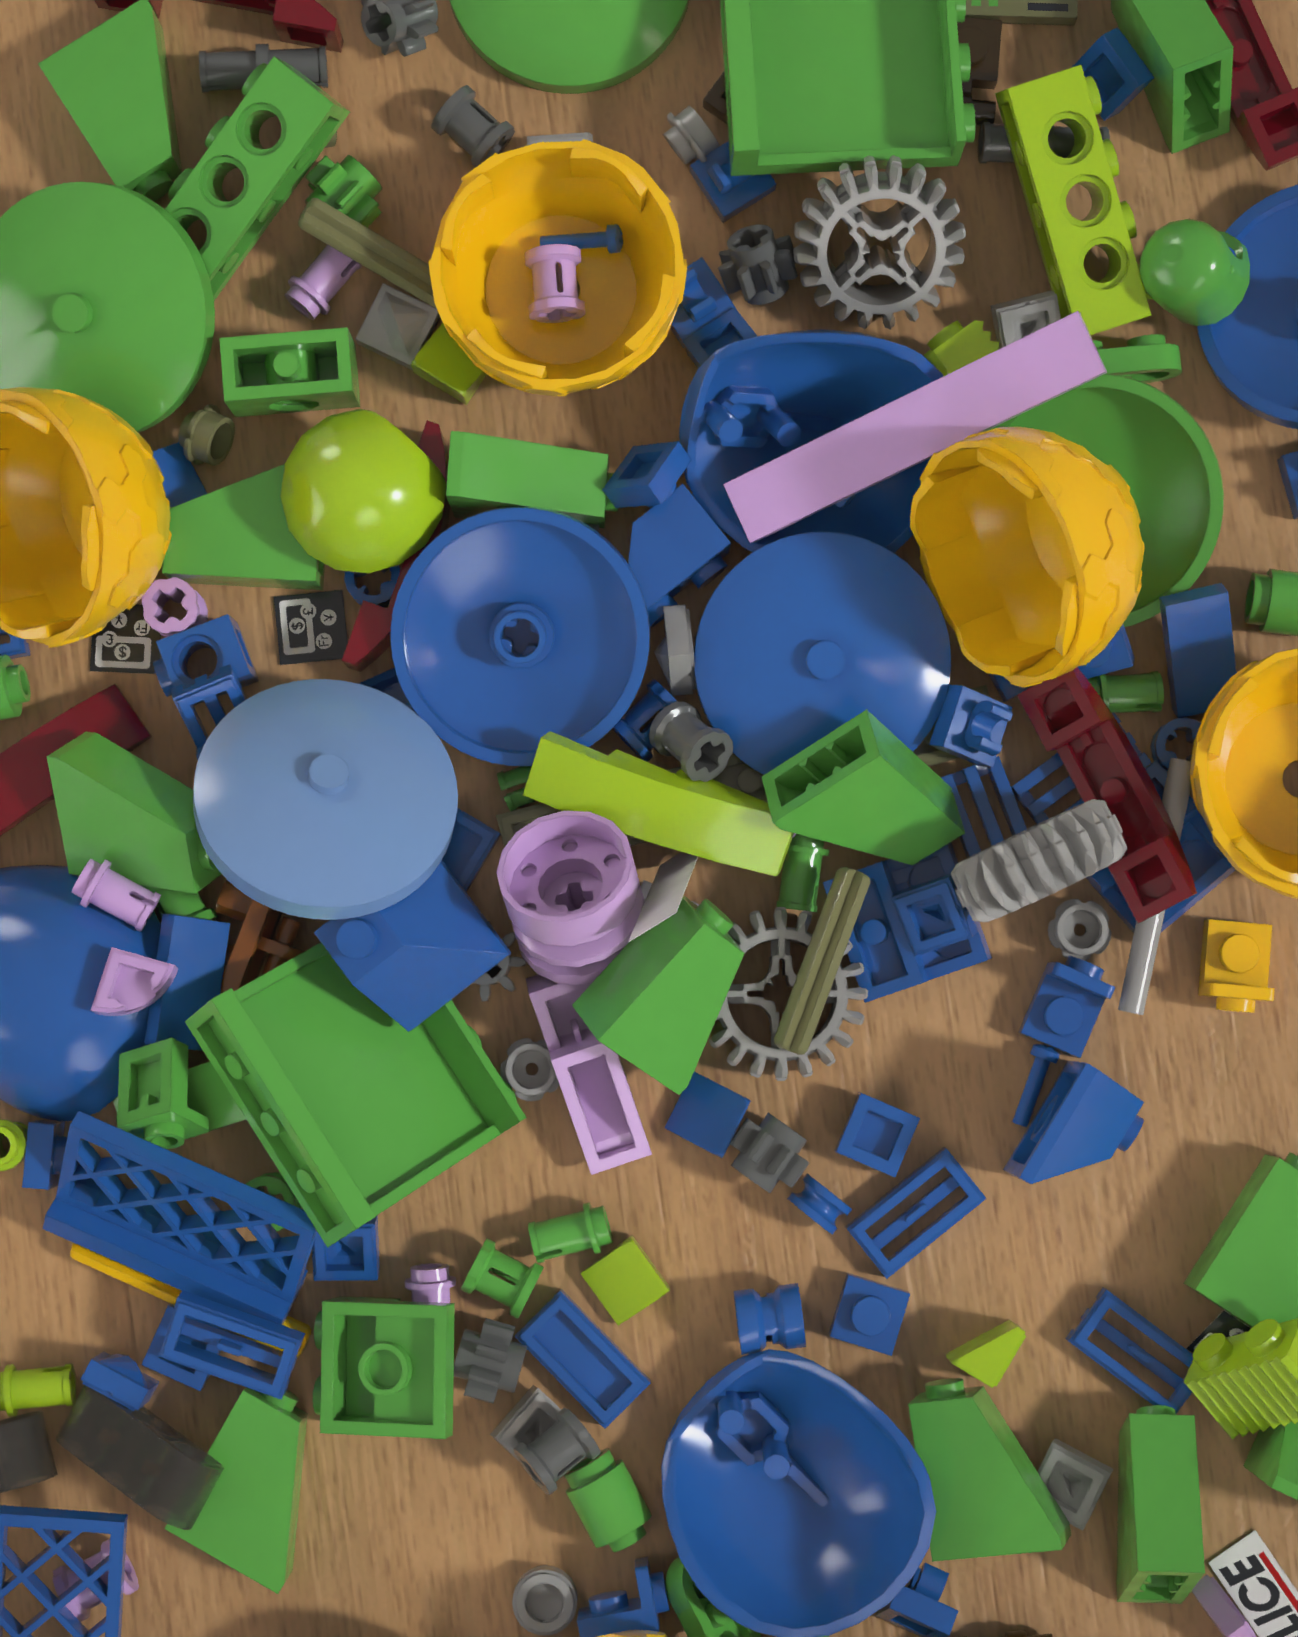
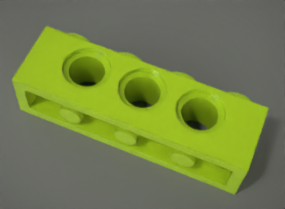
[995,65,1152,335]

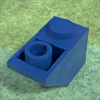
[628,483,731,628]

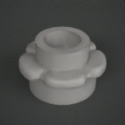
[663,105,720,164]
[1048,899,1111,961]
[500,1038,559,1101]

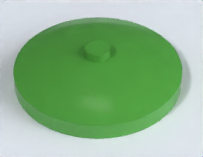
[449,0,690,94]
[0,182,215,433]
[989,374,1224,627]

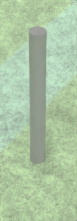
[1118,758,1191,1015]

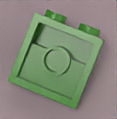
[313,1296,455,1439]

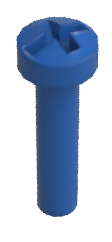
[540,224,624,253]
[1012,1044,1060,1127]

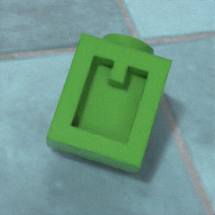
[117,1037,209,1149]

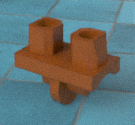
[215,880,305,992]

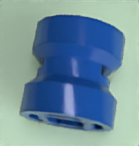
[734,1283,806,1355]

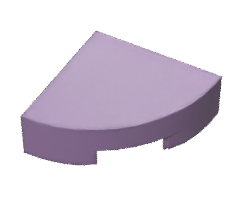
[91,947,178,1016]
[1192,1574,1257,1637]

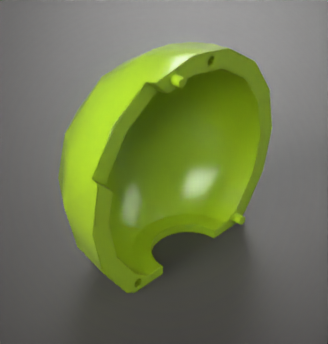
[280,409,447,574]

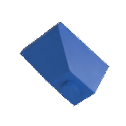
[314,860,511,1032]
[1003,1061,1144,1184]

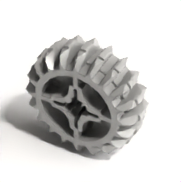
[793,155,966,330]
[951,799,1127,923]
[709,907,868,1081]

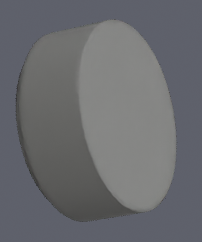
[512,1565,578,1636]

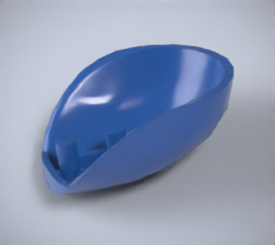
[679,329,943,553]
[0,865,161,1121]
[661,1349,936,1637]

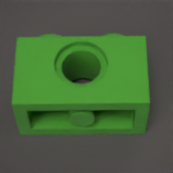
[219,327,361,417]

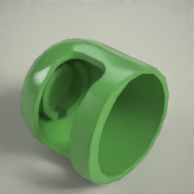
[1140,218,1250,326]

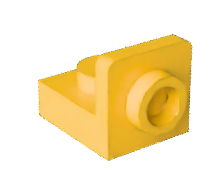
[1198,919,1275,1013]

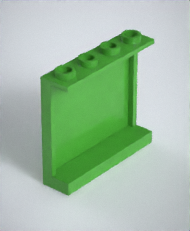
[720,0,976,176]
[185,943,527,1248]

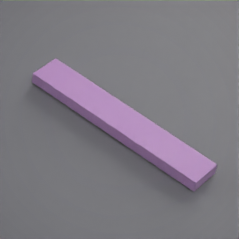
[723,311,1108,543]

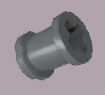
[431,85,515,167]
[649,701,733,782]
[513,1407,601,1495]

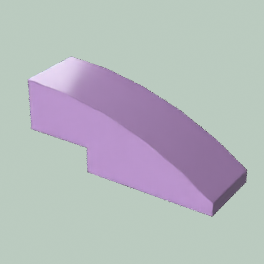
[526,975,652,1175]

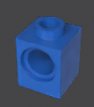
[153,614,259,706]

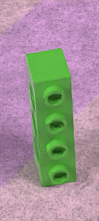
[165,56,350,301]

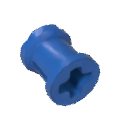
[612,679,678,762]

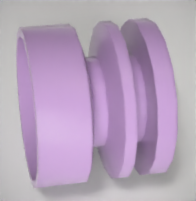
[496,811,645,985]

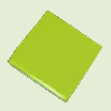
[411,323,486,405]
[580,1235,670,1326]
[946,1320,1026,1388]

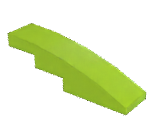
[523,731,794,876]

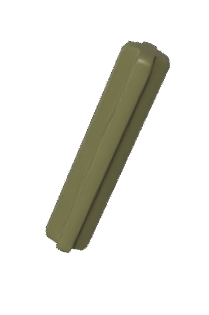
[298,198,437,309]
[774,867,870,1055]

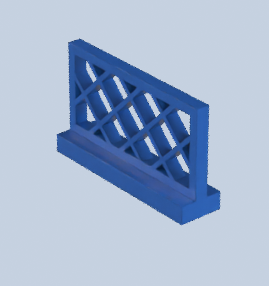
[43,1111,317,1325]
[0,1505,128,1637]

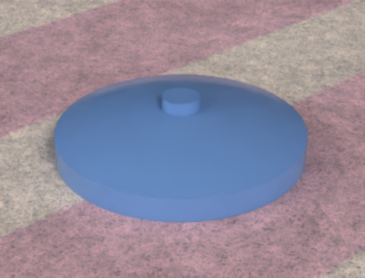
[193,679,458,920]

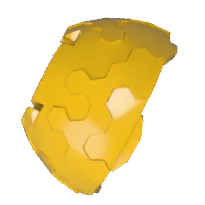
[428,139,687,396]
[0,387,172,648]
[910,427,1145,688]
[1190,648,1298,899]

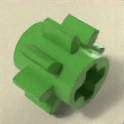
[304,155,382,228]

